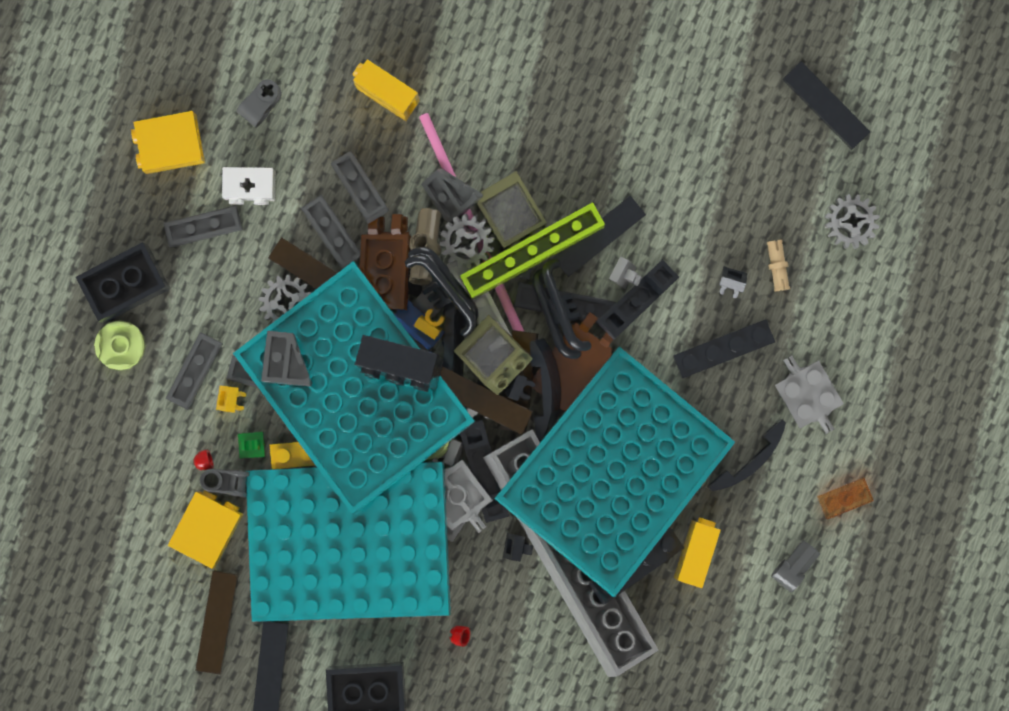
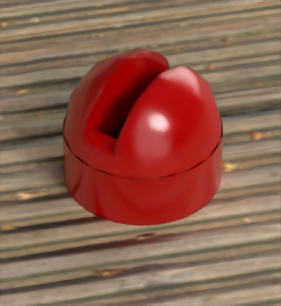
[194,449,214,471]
[449,625,470,647]

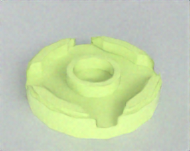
[94,320,146,370]

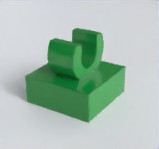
[238,432,266,459]

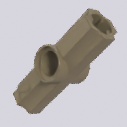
[409,208,441,286]

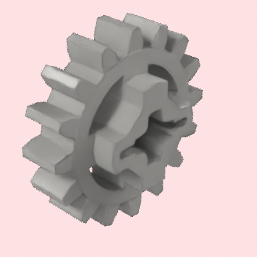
[824,194,880,249]
[440,214,495,269]
[259,275,311,323]

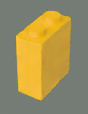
[353,59,420,121]
[131,111,205,174]
[167,490,243,569]
[674,517,721,588]

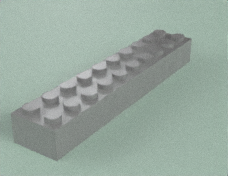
[483,430,659,677]

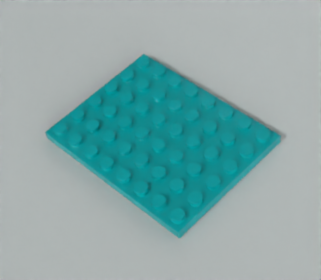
[233,261,475,515]
[495,347,735,597]
[246,462,451,622]

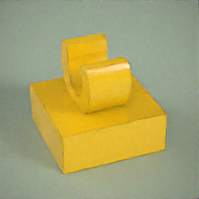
[413,308,445,340]
[216,385,246,413]

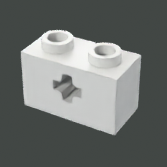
[222,167,276,205]

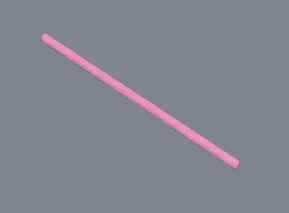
[419,113,524,331]

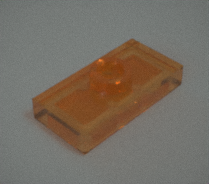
[817,478,874,520]

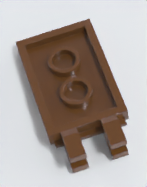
[360,214,412,311]
[532,312,613,412]

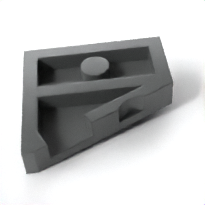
[421,169,483,223]
[261,331,312,387]

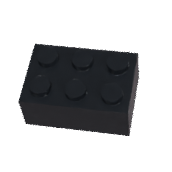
[76,242,171,323]
[354,335,444,392]
[326,662,406,711]

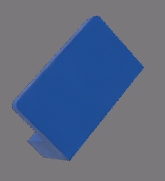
[394,300,445,351]

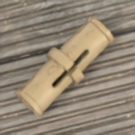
[767,240,790,292]

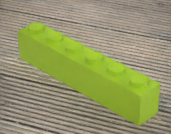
[460,202,605,300]

